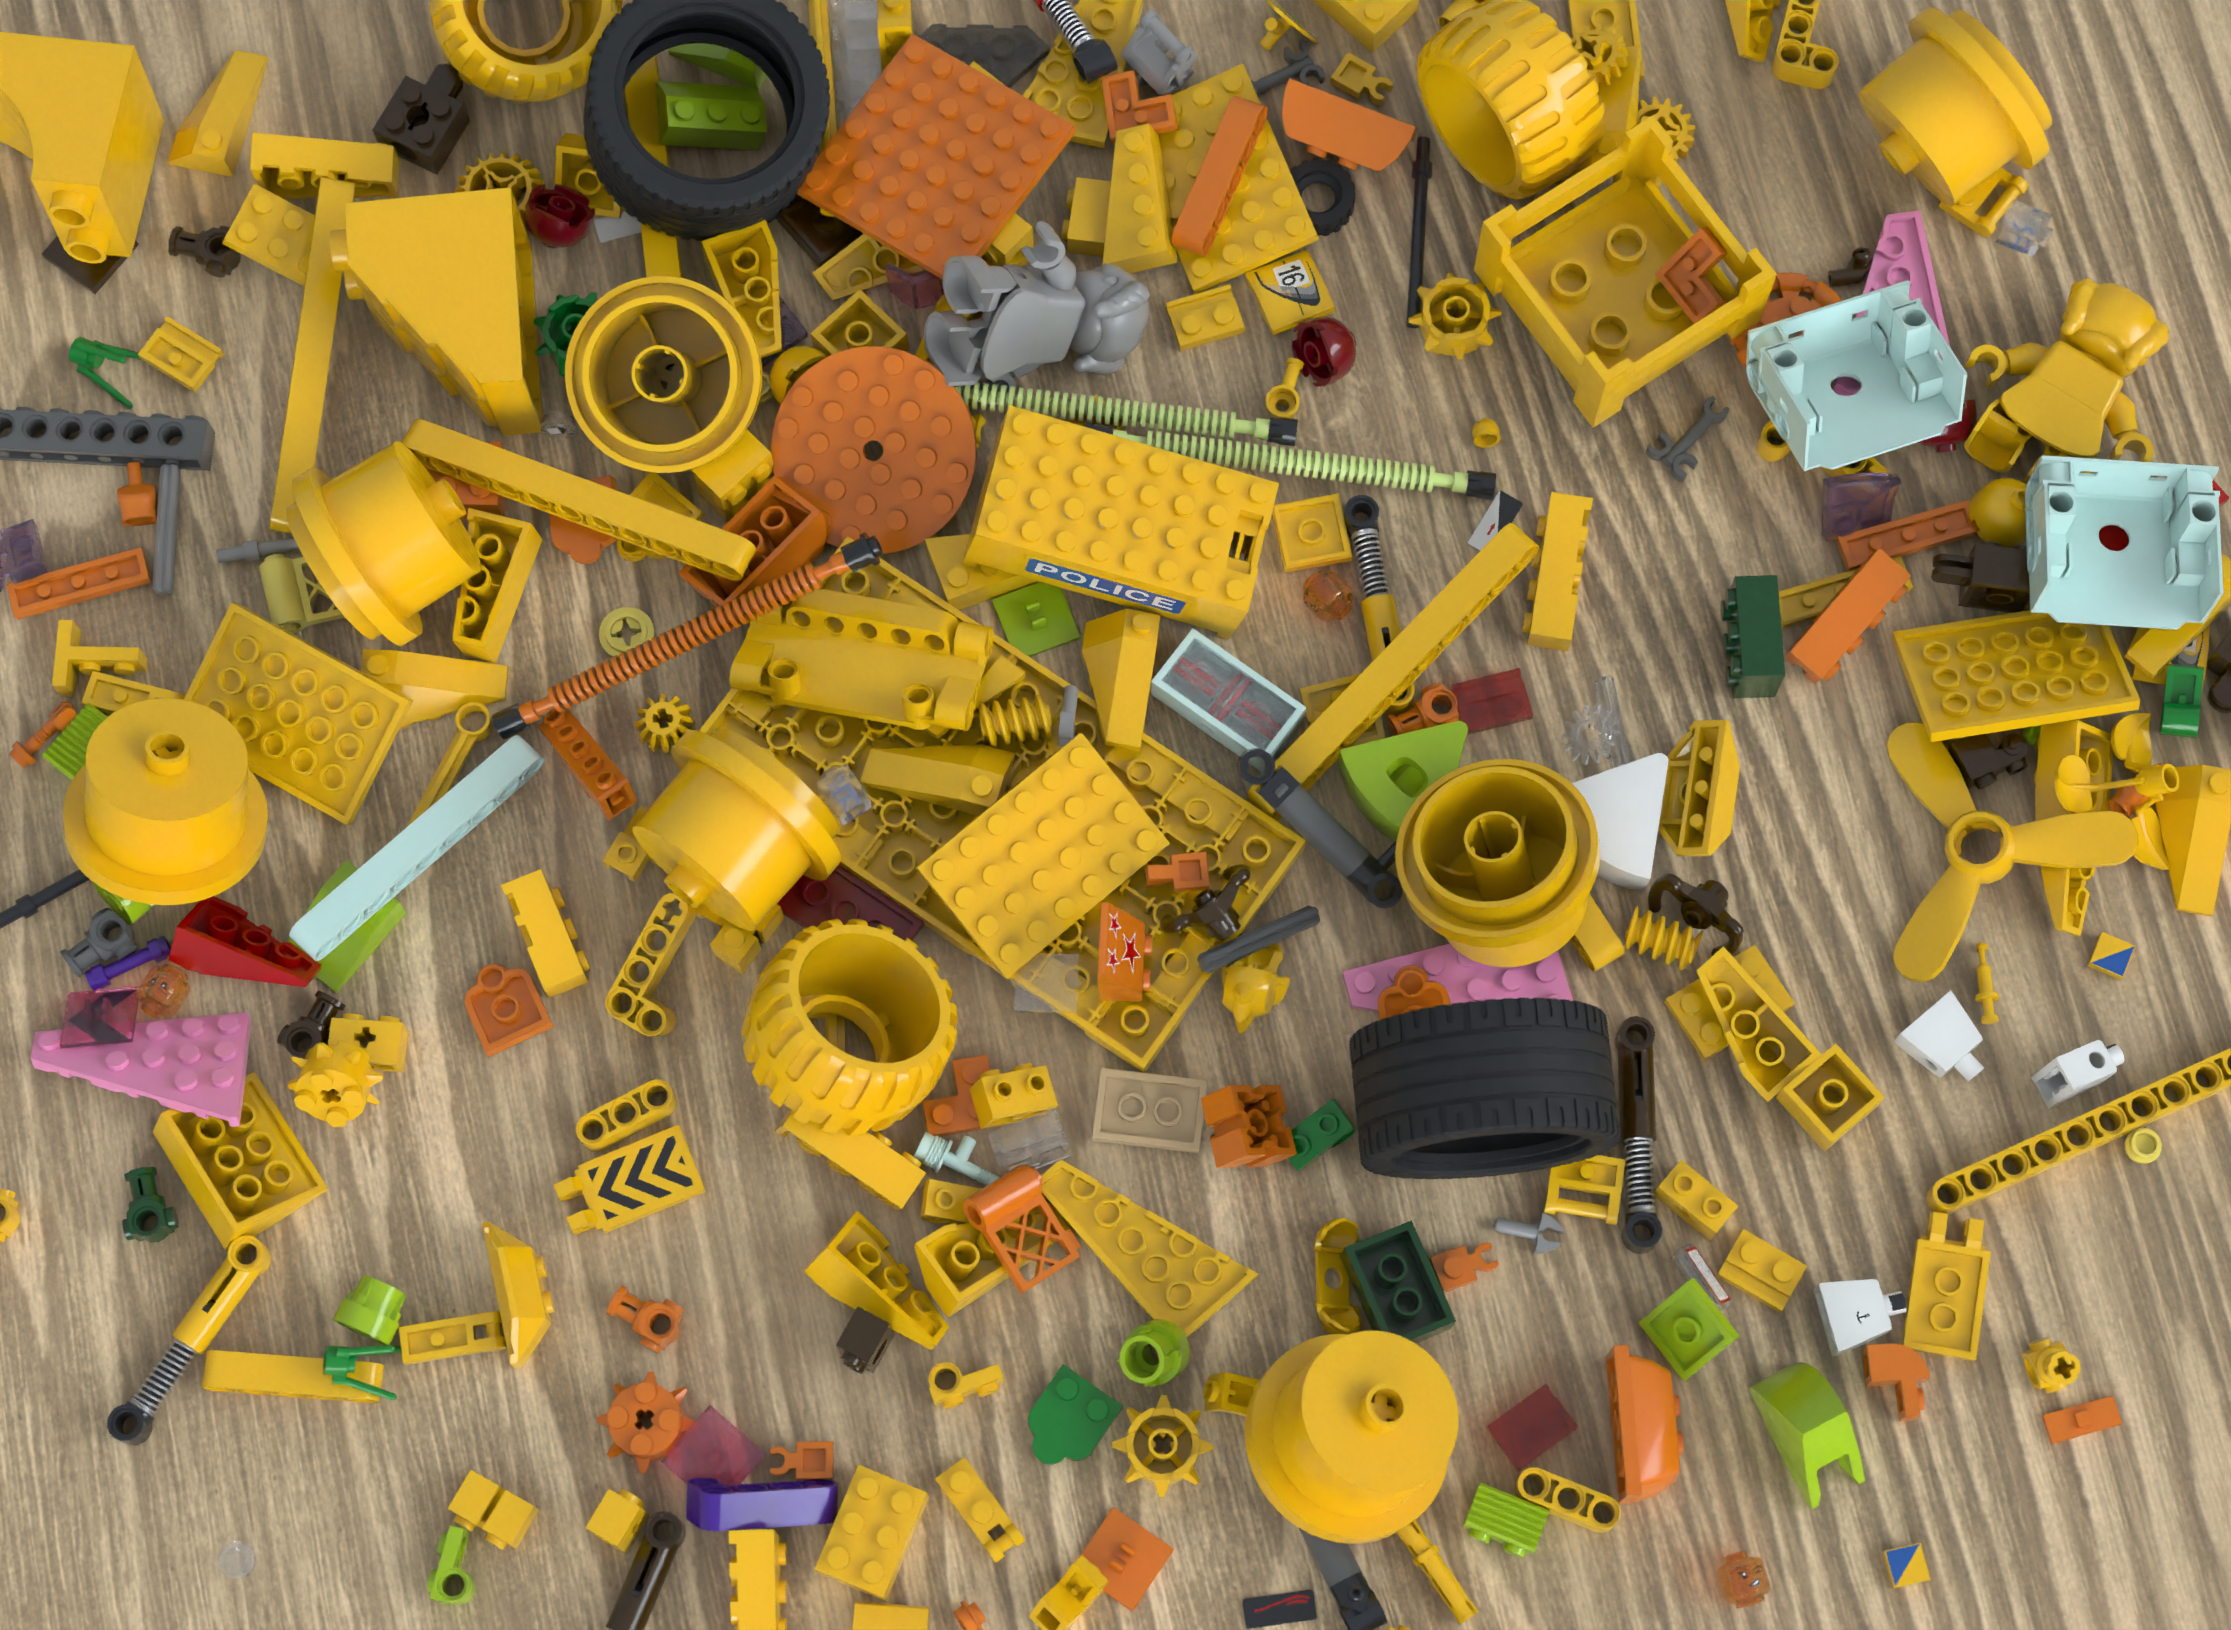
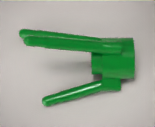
[69,336,141,409]
[323,1345,402,1401]

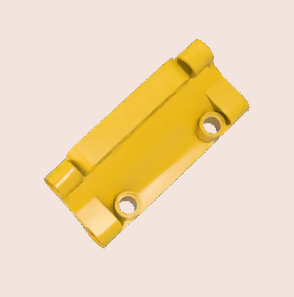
[729,586,994,731]

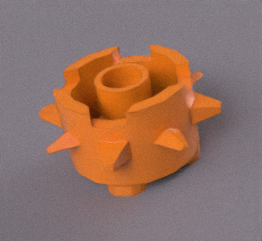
[596,1372,698,1474]

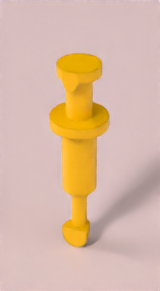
[1975,942,2000,1024]

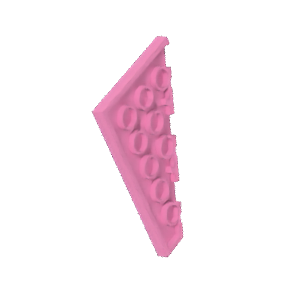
[1833,210,1950,396]

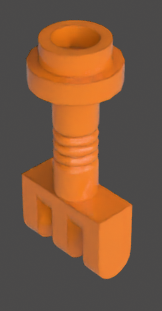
[9,701,76,768]

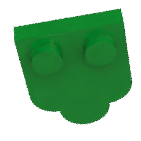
[1028,1364,1123,1465]

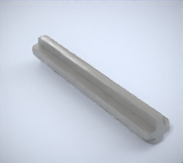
[152,464,180,595]

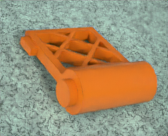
[963,1164,1081,1294]

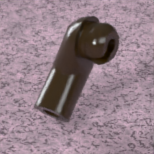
[1828,247,1872,287]

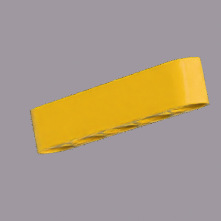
[201,1350,384,1403]

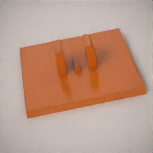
[1079,1507,1174,1612]

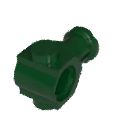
[122,1167,179,1243]

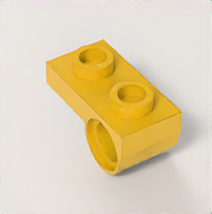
[920,1179,981,1224]
[929,1362,1005,1409]

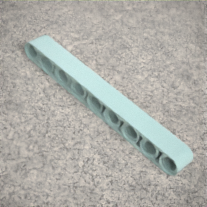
[289,735,545,961]

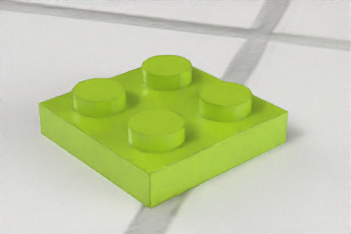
[1638,1278,1740,1381]

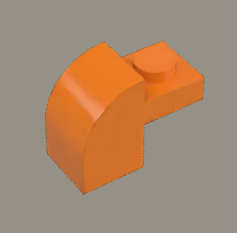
[1861,1343,1931,1422]

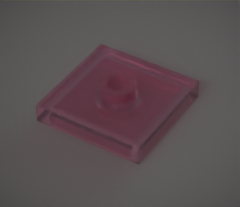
[661,1405,765,1485]

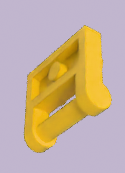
[1938,168,2029,238]
[1544,1155,1625,1225]

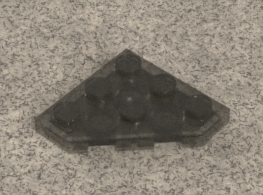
[918,24,1050,88]

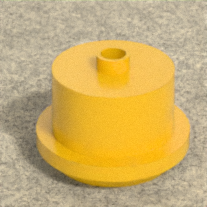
[1858,7,2052,206]
[565,276,762,473]
[286,441,481,646]
[63,698,268,905]
[632,728,841,931]
[1395,759,1601,967]
[1245,1331,1459,1544]

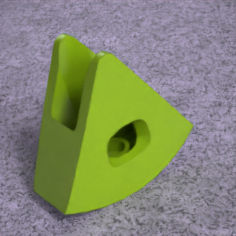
[1338,721,1468,842]
[1749,1362,1865,1509]

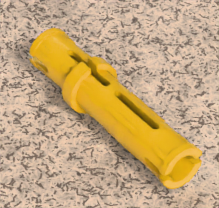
[1396,1520,1479,1625]

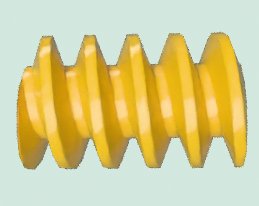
[978,695,1053,746]
[1624,905,1704,971]

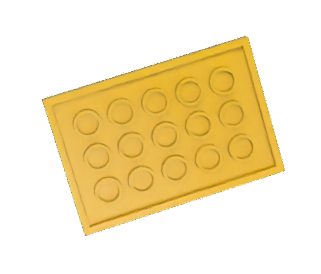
[1158,63,1319,294]
[184,602,413,825]
[1892,610,2140,742]
[915,732,1170,979]

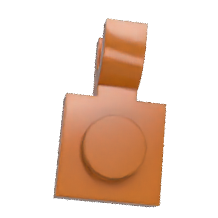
[1145,852,1210,892]

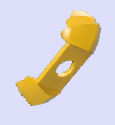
[1314,1218,1362,1334]

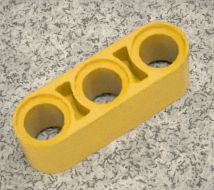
[1570,894,1625,972]
[576,1079,677,1152]
[1514,1467,1621,1533]

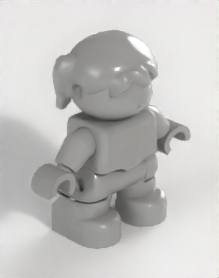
[924,221,1150,393]

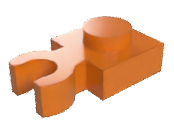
[1430,1242,1499,1293]
[770,1441,834,1481]

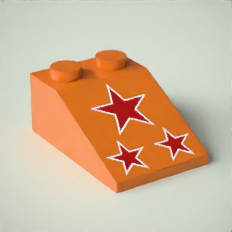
[1097,903,1152,1002]

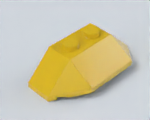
[1658,720,1740,857]
[482,1221,555,1369]

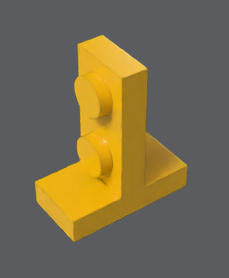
[877,0,913,72]
[52,620,148,697]

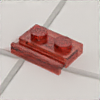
[1451,668,1533,735]
[1486,1384,1578,1472]

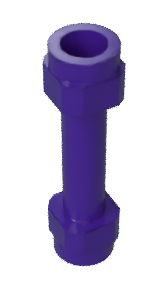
[85,935,171,991]

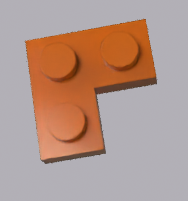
[1101,70,1178,144]
[1655,227,1727,324]
[923,1054,1000,1137]

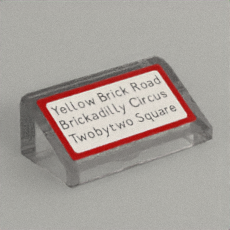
[1671,1243,1733,1312]

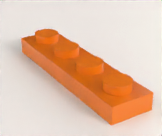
[1836,499,1980,571]
[6,547,152,620]

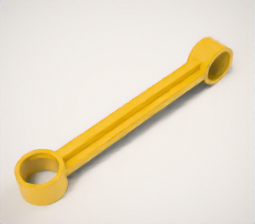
[406,702,493,828]

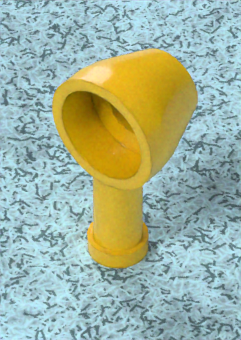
[1265,358,1304,418]

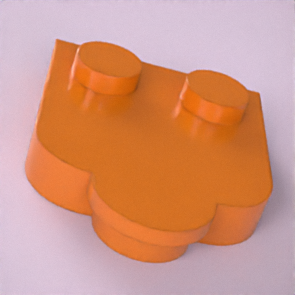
[549,475,617,564]
[464,964,554,1057]
[1378,965,1450,1020]

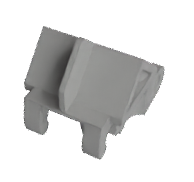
[1121,10,1198,96]

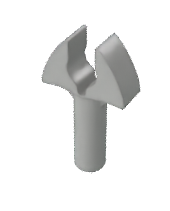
[1058,685,1078,746]
[1494,1213,1564,1254]

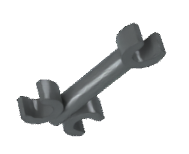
[1251,39,1325,96]
[1646,396,1729,482]

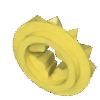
[599,607,655,657]

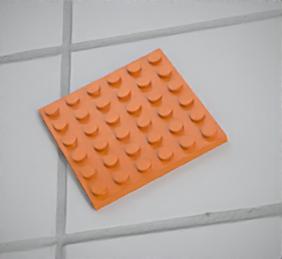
[796,34,1076,279]

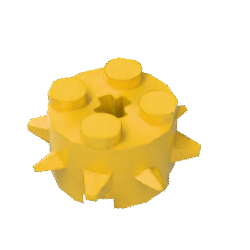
[1408,273,1502,360]
[287,1041,384,1127]
[1112,1395,1214,1498]

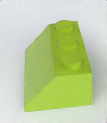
[656,81,767,150]

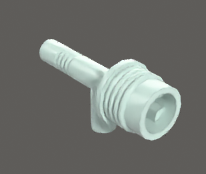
[914,1132,1000,1186]

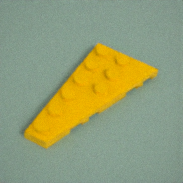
[1041,1159,1259,1339]

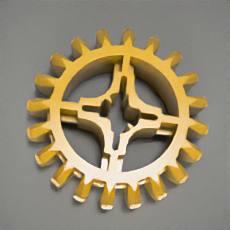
[455,150,546,225]

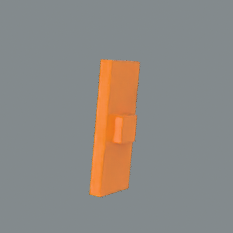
[2042,1395,2123,1444]

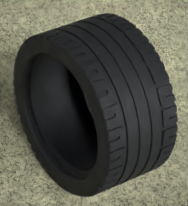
[583,0,830,241]
[1349,998,1621,1179]

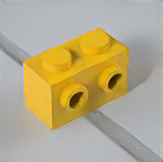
[969,1063,1058,1129]

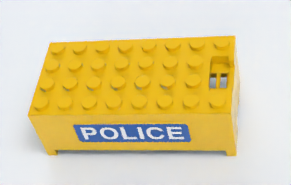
[962,405,1279,640]

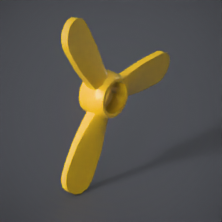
[1887,722,2139,983]

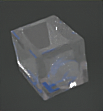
[1995,200,2053,257]
[816,764,872,826]

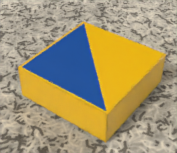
[2087,932,2135,980]
[1882,1543,1931,1589]

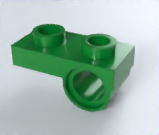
[2159,663,2204,738]
[1288,1099,1357,1171]

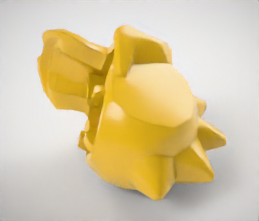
[1221,943,1290,1034]

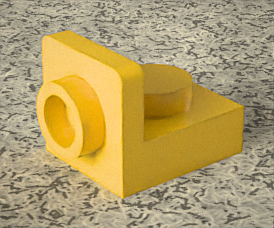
[1203,1372,1259,1417]

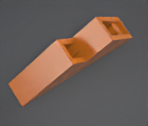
[538,708,637,821]

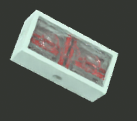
[1151,628,1306,773]

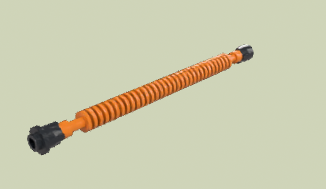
[492,532,883,740]

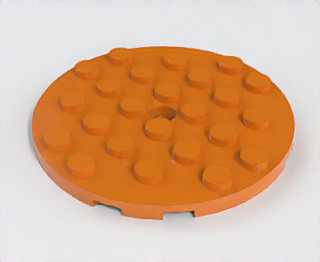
[771,346,978,554]

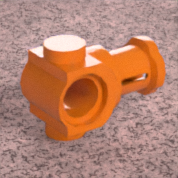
[1387,682,1459,736]
[606,1286,684,1354]

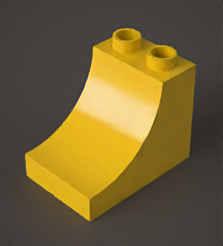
[0,32,165,263]

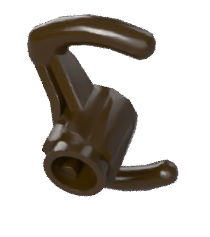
[1160,864,1251,942]
[1648,873,1744,956]

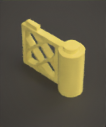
[259,554,345,633]

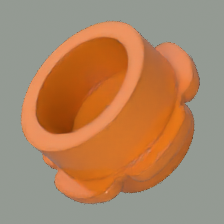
[953,1601,986,1630]

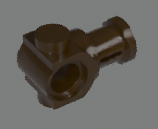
[168,226,241,277]
[277,990,345,1059]

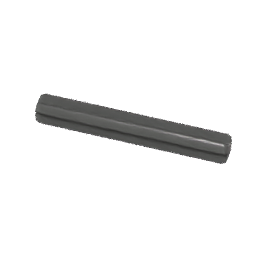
[1197,906,1320,973]

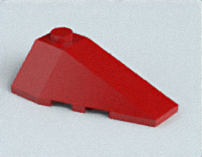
[168,896,322,987]

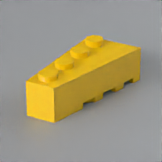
[1102,123,1178,273]
[1522,492,1593,651]
[452,508,543,664]
[924,534,1039,610]
[775,1109,926,1211]

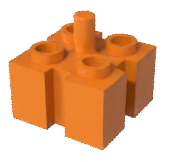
[1201,1085,1297,1168]

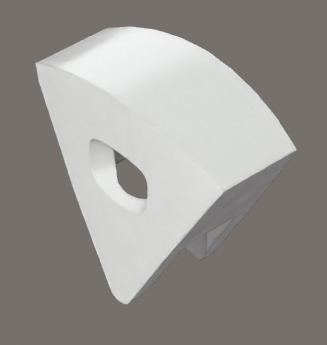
[1572,753,1668,892]

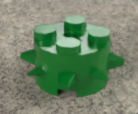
[533,292,597,376]

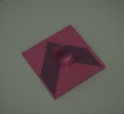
[60,986,140,1048]

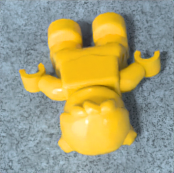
[1964,278,2169,484]

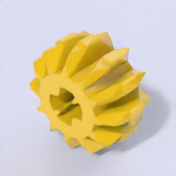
[634,693,695,754]

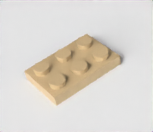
[1092,1068,1208,1153]

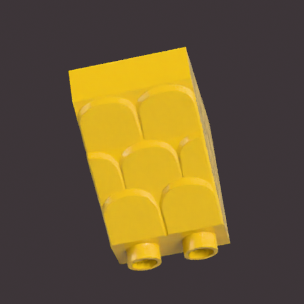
[330,187,544,436]

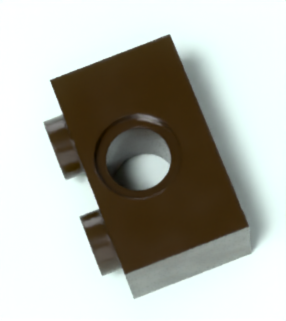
[836,1306,894,1374]

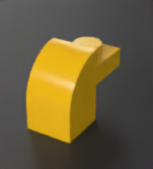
[1029,1555,1109,1630]

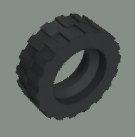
[1290,158,1356,237]

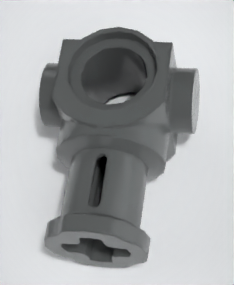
[60,908,137,977]

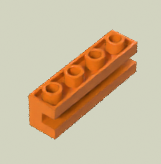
[1784,548,1911,683]

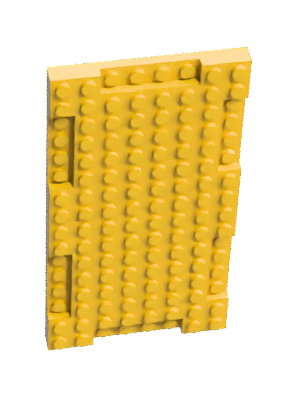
[699,536,1306,1073]

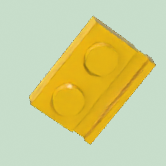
[1165,284,1245,351]
[138,316,224,393]
[1716,1229,1807,1313]

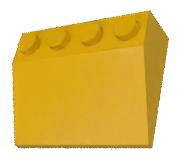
[153,1072,328,1250]

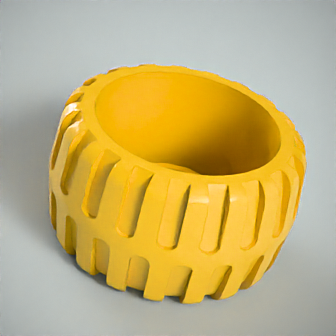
[430,0,623,104]
[1417,0,1606,200]
[742,919,958,1136]

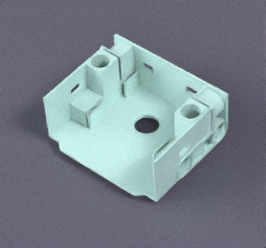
[1746,280,1967,471]
[2025,455,2223,630]

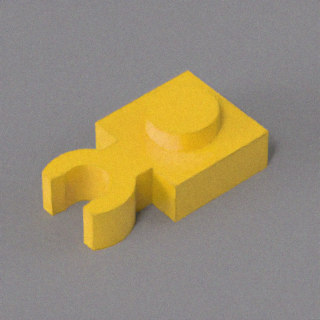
[1330,52,1393,106]

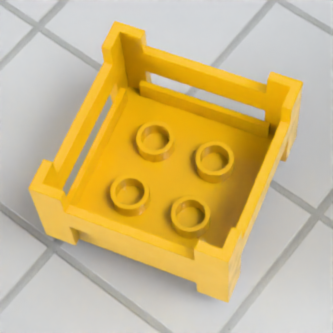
[1474,115,1777,428]

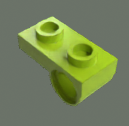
[427,1525,475,1605]

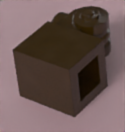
[1948,733,2028,790]

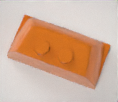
[1282,78,1419,171]
[678,476,827,623]
[1606,1345,1684,1504]

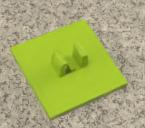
[992,582,1081,657]

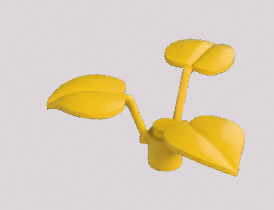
[2055,713,2179,870]

